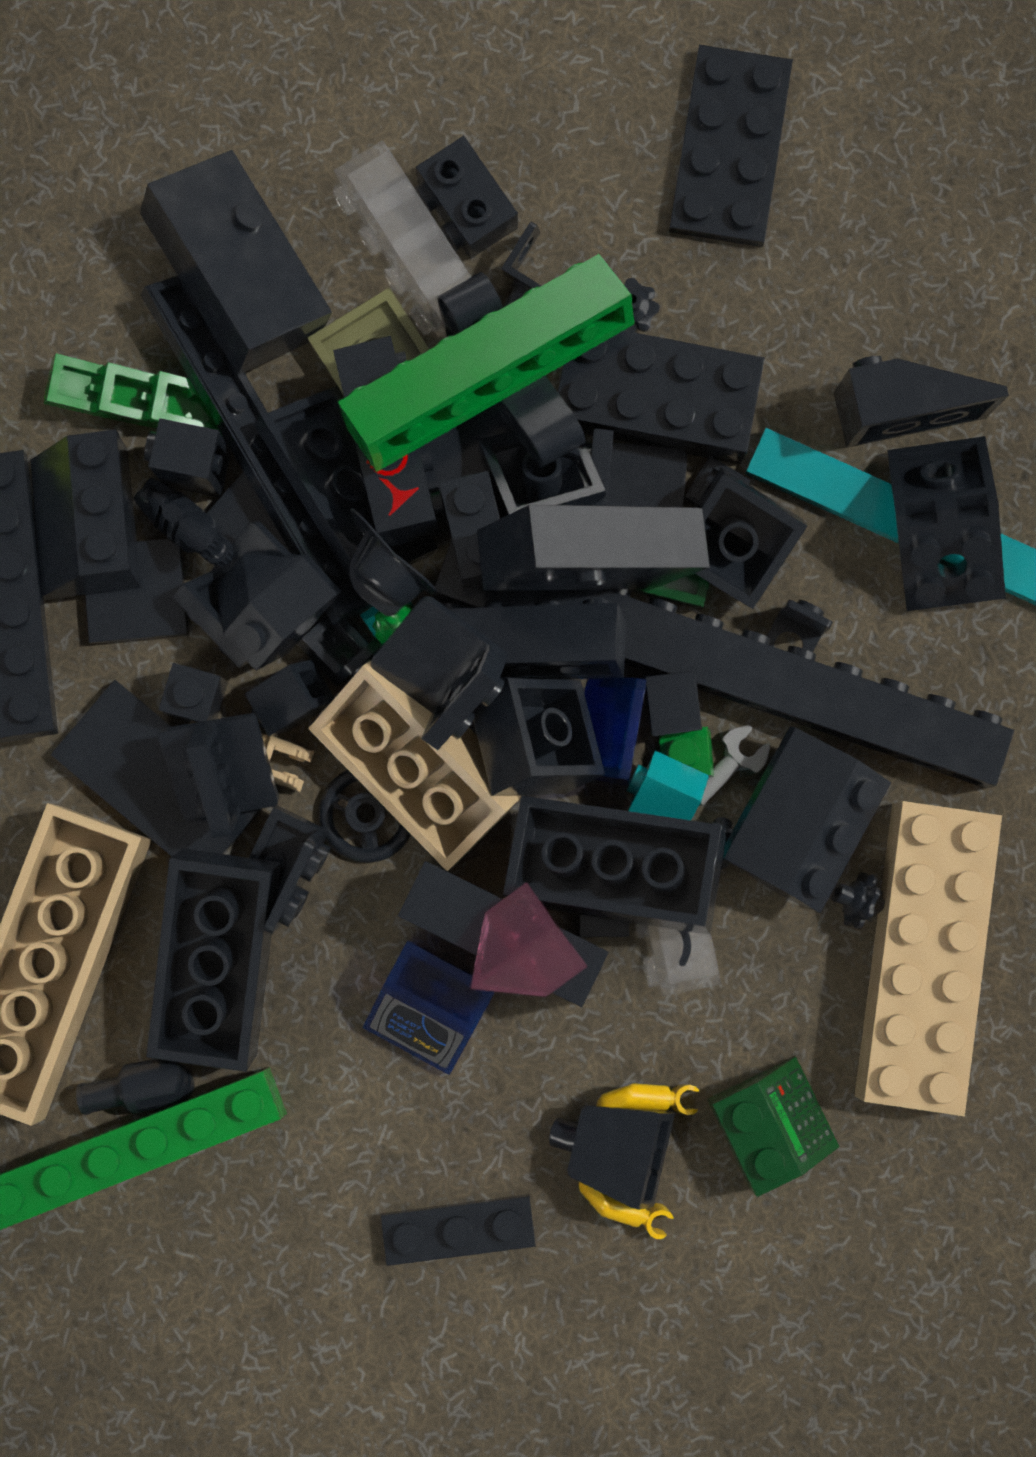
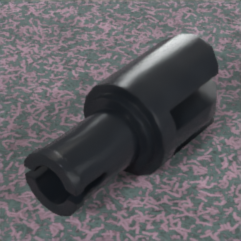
[76,1059,195,1115]

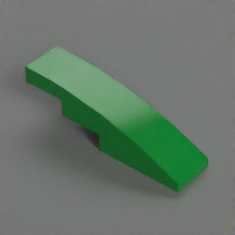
[44,353,225,440]

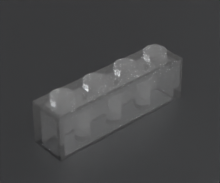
[332,140,471,343]

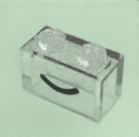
[635,923,721,996]

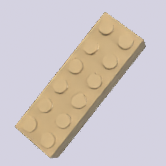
[855,801,1002,1116]
[0,803,152,1126]

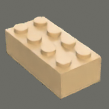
[308,661,525,871]

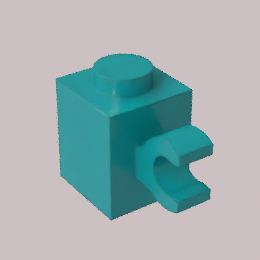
[626,751,709,820]

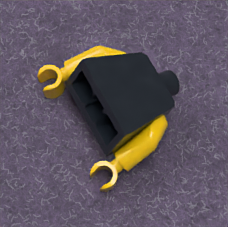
[549,1083,699,1239]

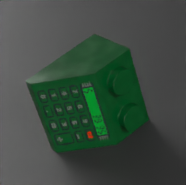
[707,1056,840,1197]

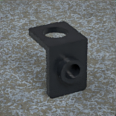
[767,599,833,652]

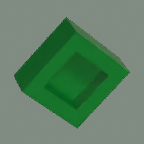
[659,726,714,778]

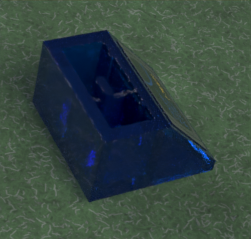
[362,940,497,1075]

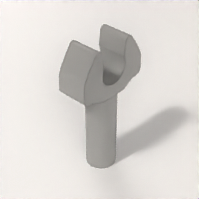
[700,725,770,806]

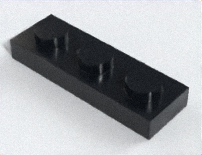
[381,1194,536,1266]

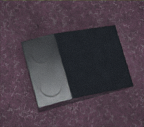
[834,356,1009,448]

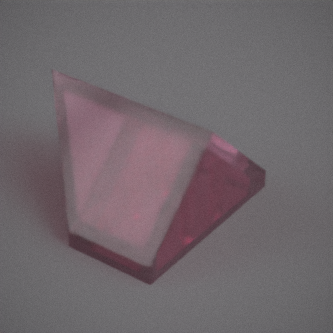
[471,882,587,997]

